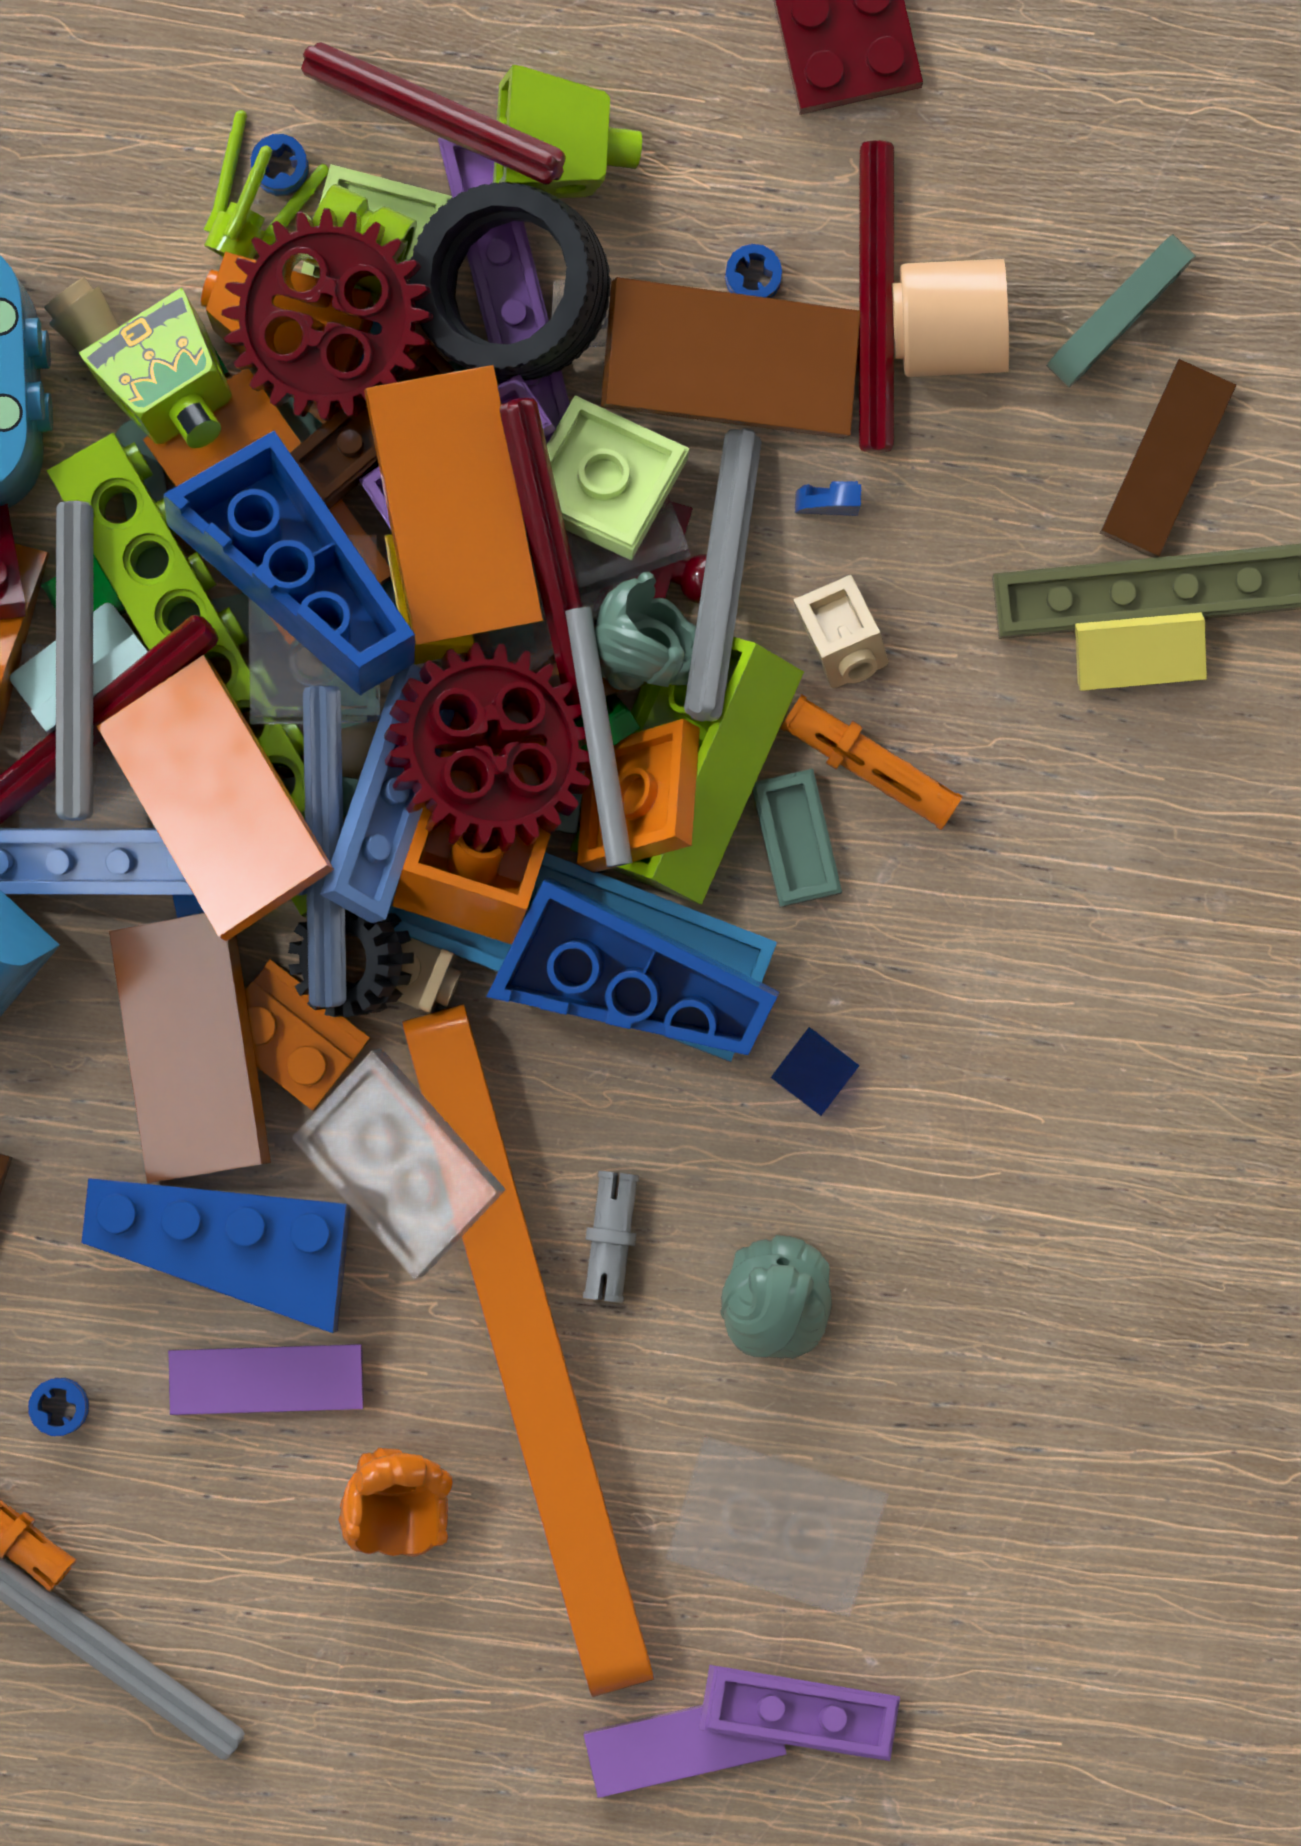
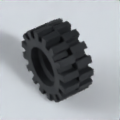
[288,909,414,1017]

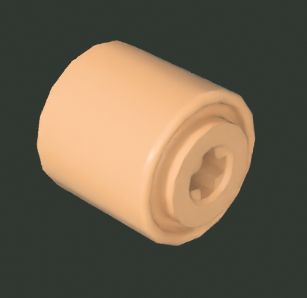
[892,259,1009,377]

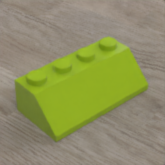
[570,625,804,905]

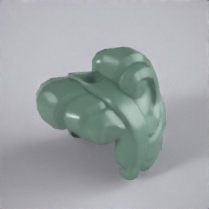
[594,571,696,690]
[720,1235,832,1359]

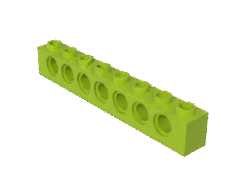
[46,433,307,918]

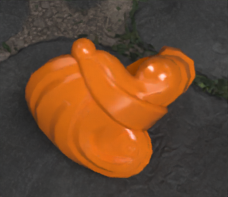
[338,1447,453,1557]

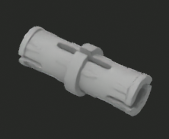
[583,1170,639,1303]

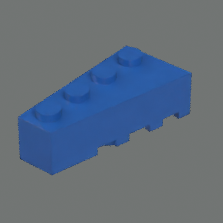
[163,431,415,696]
[486,878,780,1055]
[81,1178,351,1333]

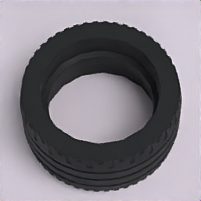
[409,182,611,381]

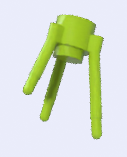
[203,110,329,259]

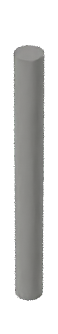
[565,607,633,867]

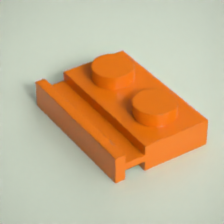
[245,959,371,1111]

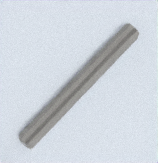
[684,428,762,722]
[56,501,93,821]
[0,1558,245,1760]

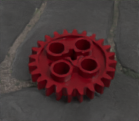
[221,208,433,421]
[384,643,591,852]

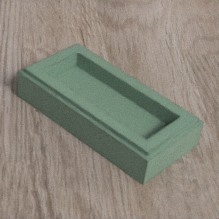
[752,769,842,908]

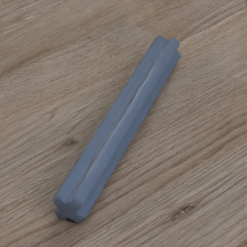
[303,685,346,1007]

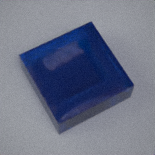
[770,1027,860,1117]

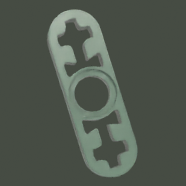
[1046,234,1196,388]

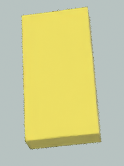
[1075,612,1207,691]

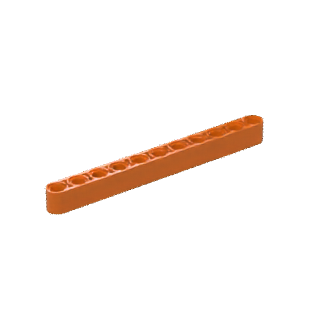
[402,1004,654,1697]

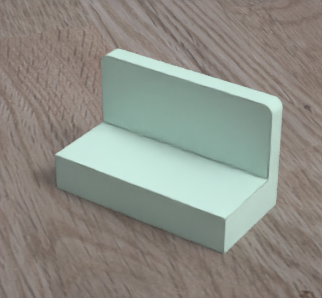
[10,603,148,734]

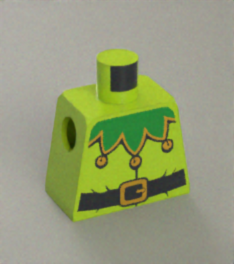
[79,288,232,448]

